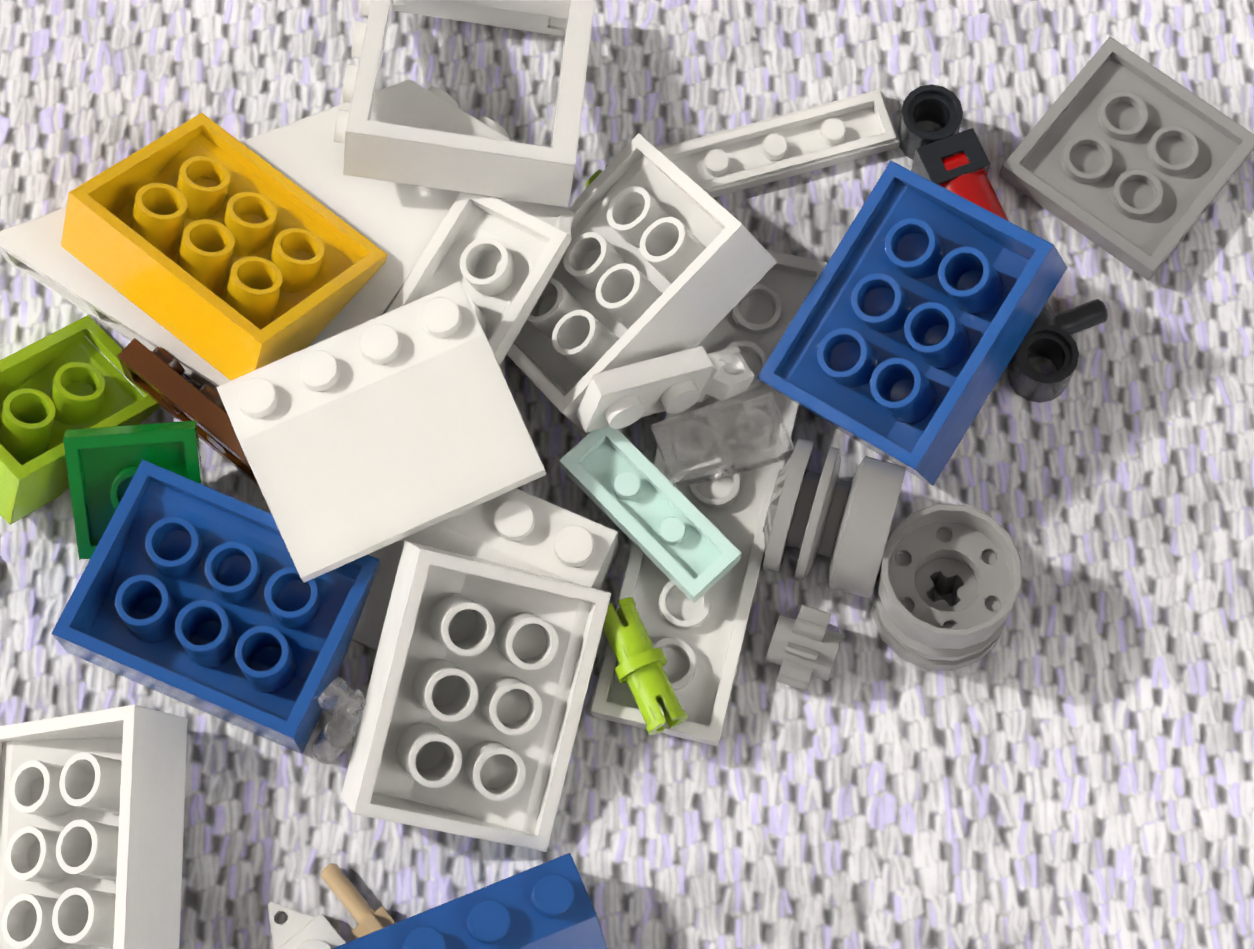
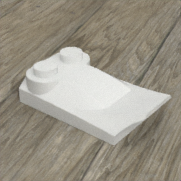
[386,192,575,376]

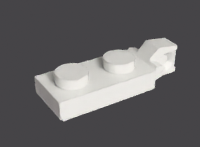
[576,346,754,433]

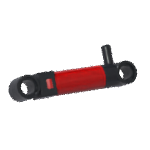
[897,84,1108,403]

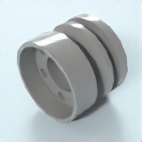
[763,438,906,599]
[873,504,1022,671]

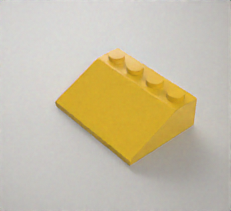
[61,113,388,381]

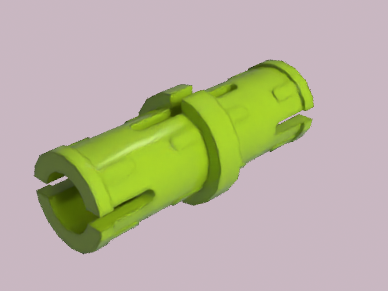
[603,597,688,735]

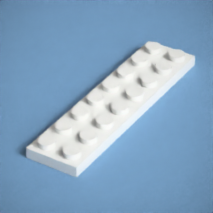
[590,249,827,747]

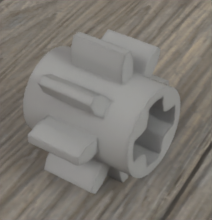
[766,604,843,691]

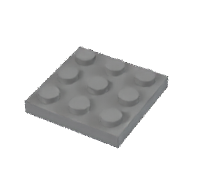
[999,36,1254,281]

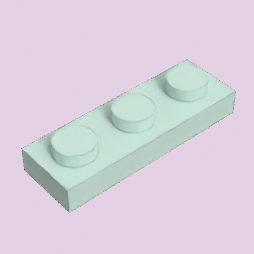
[559,426,741,603]

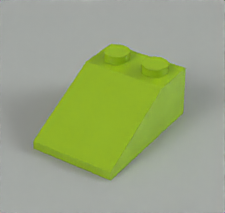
[0,315,160,525]

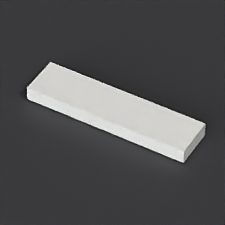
[657,89,900,198]

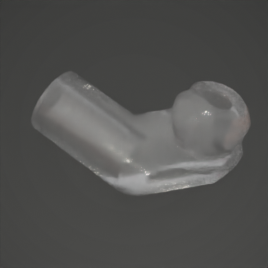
[312,678,366,765]

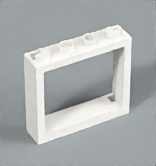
[333,0,595,208]

